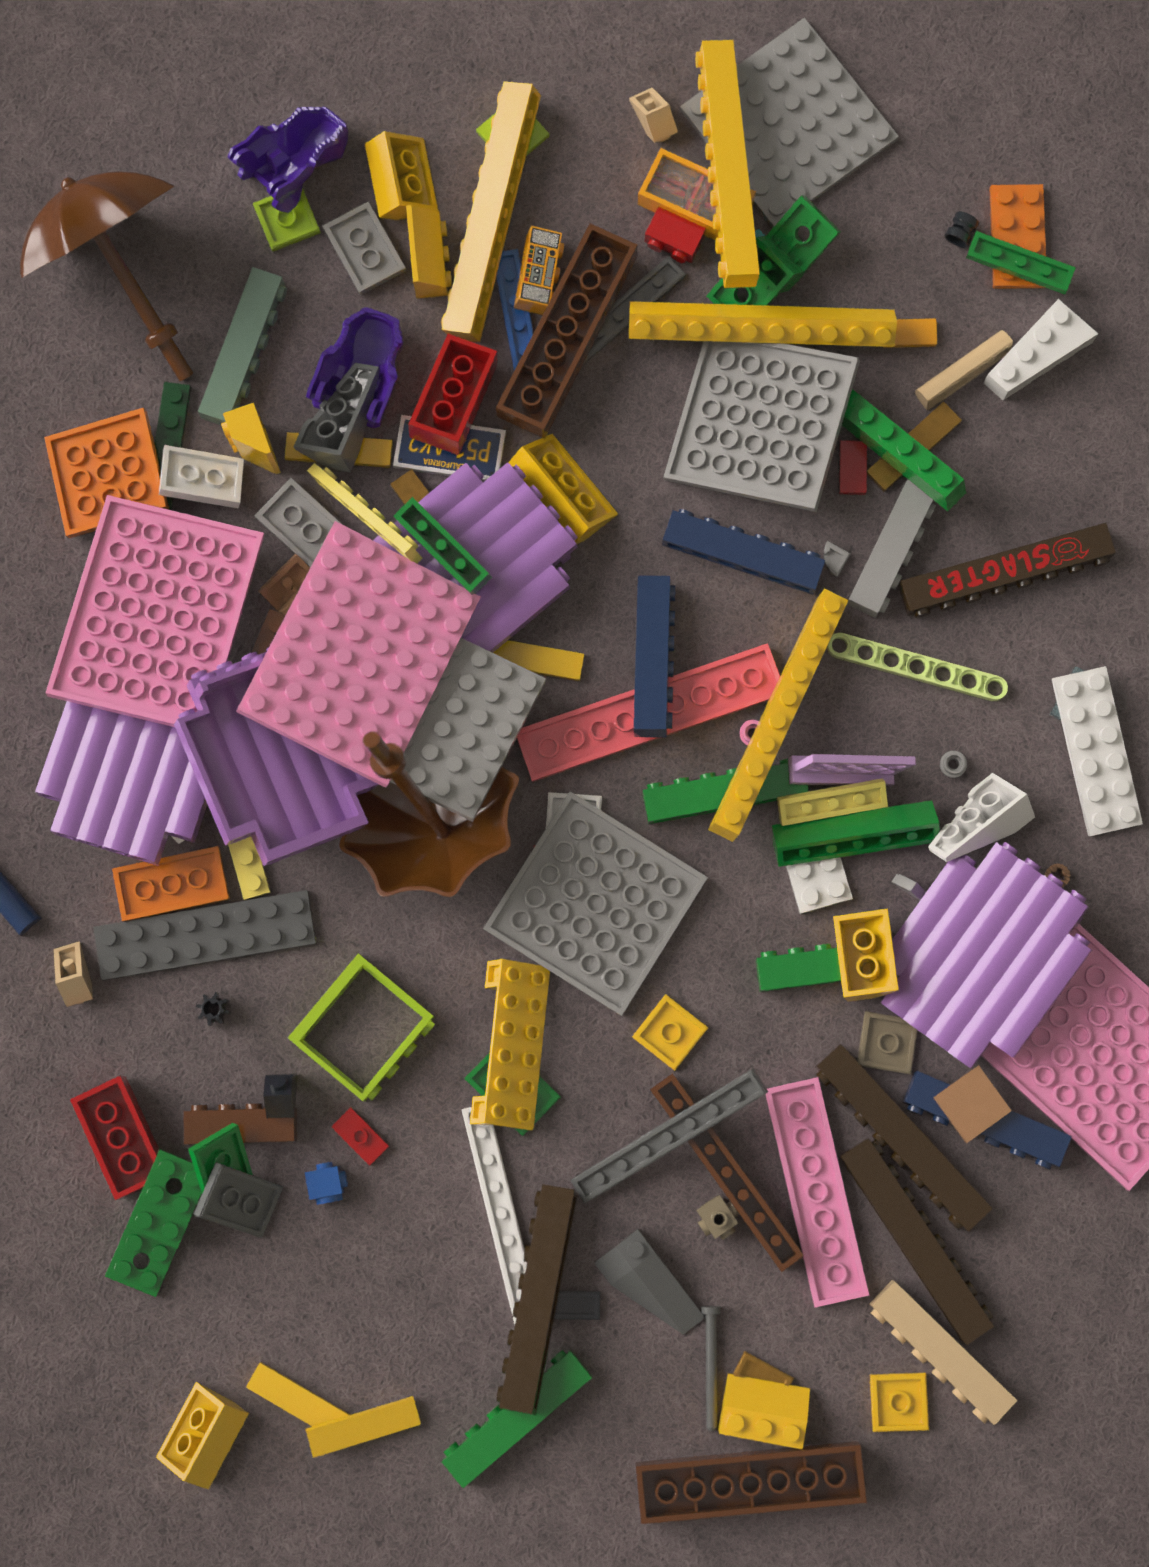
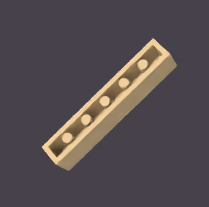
[869,1280,1017,1425]

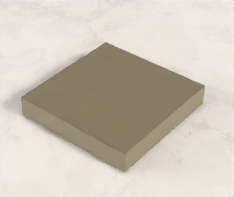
[857,1011,918,1075]

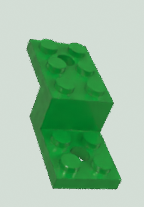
[706,195,841,306]
[104,1149,201,1297]

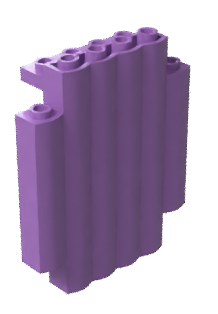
[373,462,578,653]
[174,647,379,866]
[35,701,207,866]
[881,842,1092,1068]

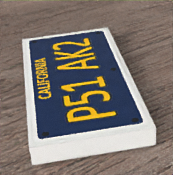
[393,415,506,481]

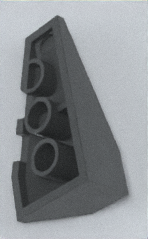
[293,363,380,473]
[594,1229,705,1335]

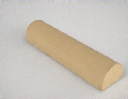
[915,330,1013,411]

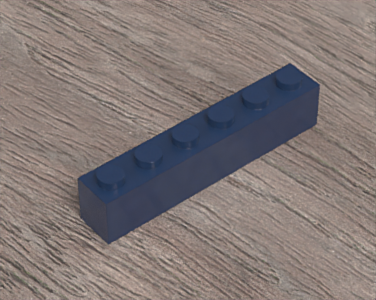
[662,509,825,595]
[633,576,676,738]
[903,1071,1072,1170]

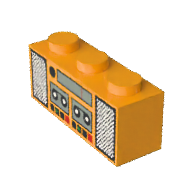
[514,226,564,315]

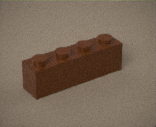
[184,1103,297,1144]

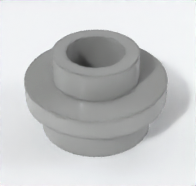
[940,751,967,778]

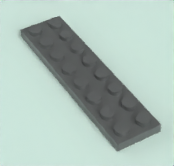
[93,890,317,981]

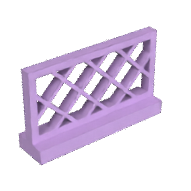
[788,754,916,786]

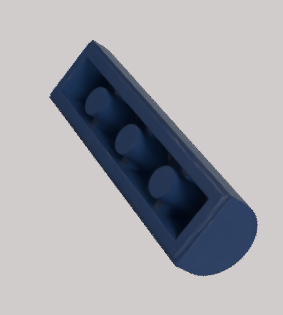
[0,870,42,936]

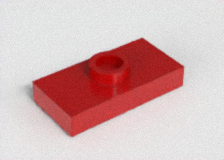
[331,1107,390,1166]

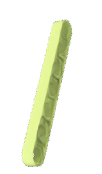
[827,633,1008,701]

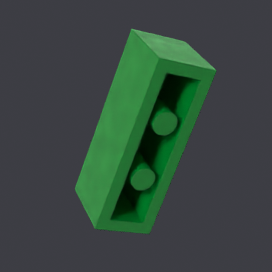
[755,944,841,992]

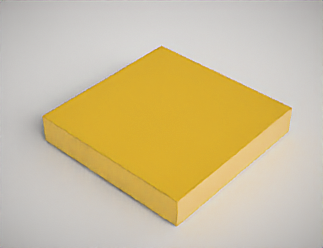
[632,994,708,1071]
[870,1372,929,1432]

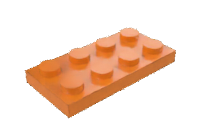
[990,184,1046,289]
[112,846,230,922]

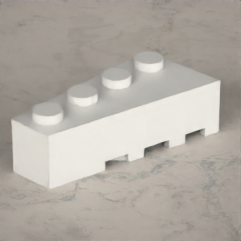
[984,299,1098,400]

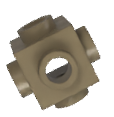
[696,1195,739,1240]

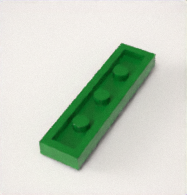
[966,231,1076,295]

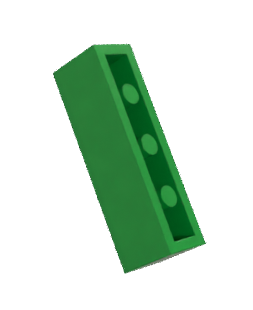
[393,497,492,595]

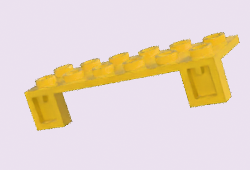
[470,959,550,1130]

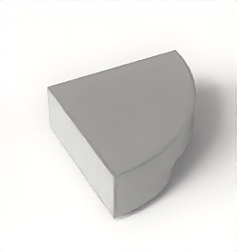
[823,541,850,578]
[892,874,926,901]

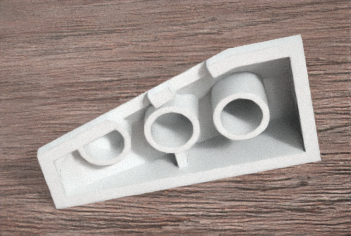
[928,773,1035,862]

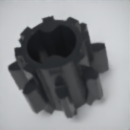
[196,992,231,1026]

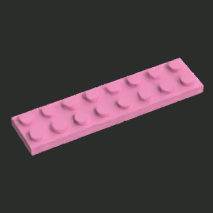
[765,1077,869,1308]

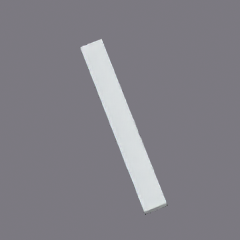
[461,1107,527,1324]

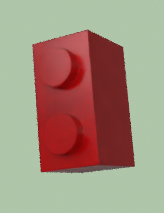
[645,206,706,263]

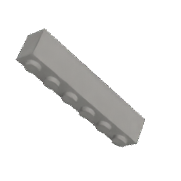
[847,479,936,618]

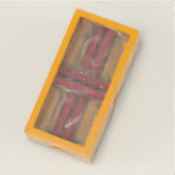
[638,148,756,240]

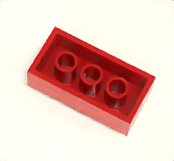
[408,334,497,455]
[70,1076,159,1200]

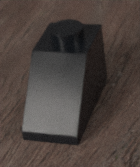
[263,1073,298,1118]

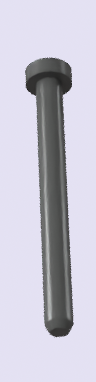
[701,1306,721,1431]

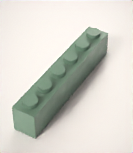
[198,267,287,426]

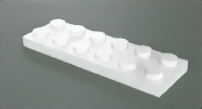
[1052,666,1143,836]

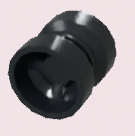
[944,211,979,248]

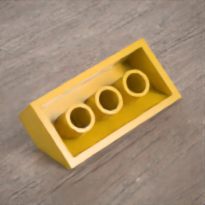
[508,434,618,544]

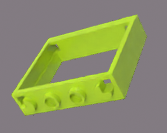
[288,953,435,1102]

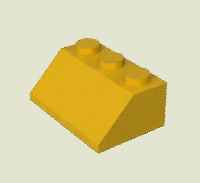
[365,131,438,220]
[406,205,452,298]
[221,403,281,474]
[833,909,899,1002]
[718,1373,810,1449]
[156,1382,249,1490]

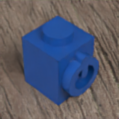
[305,1162,348,1205]

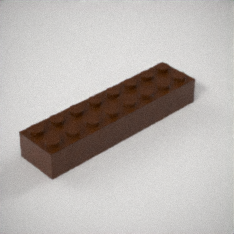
[496,223,638,439]
[635,1441,867,1524]

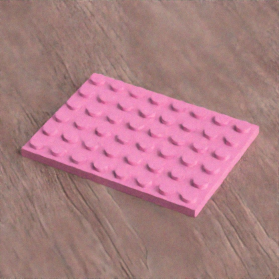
[46,495,264,727]
[236,521,481,788]
[981,924,1149,1191]

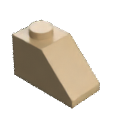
[629,88,678,143]
[54,941,93,1007]

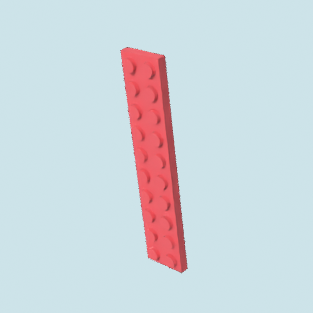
[517,643,780,782]

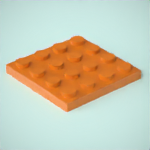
[44,408,169,539]

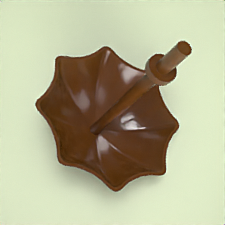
[20,171,193,381]
[339,731,519,897]

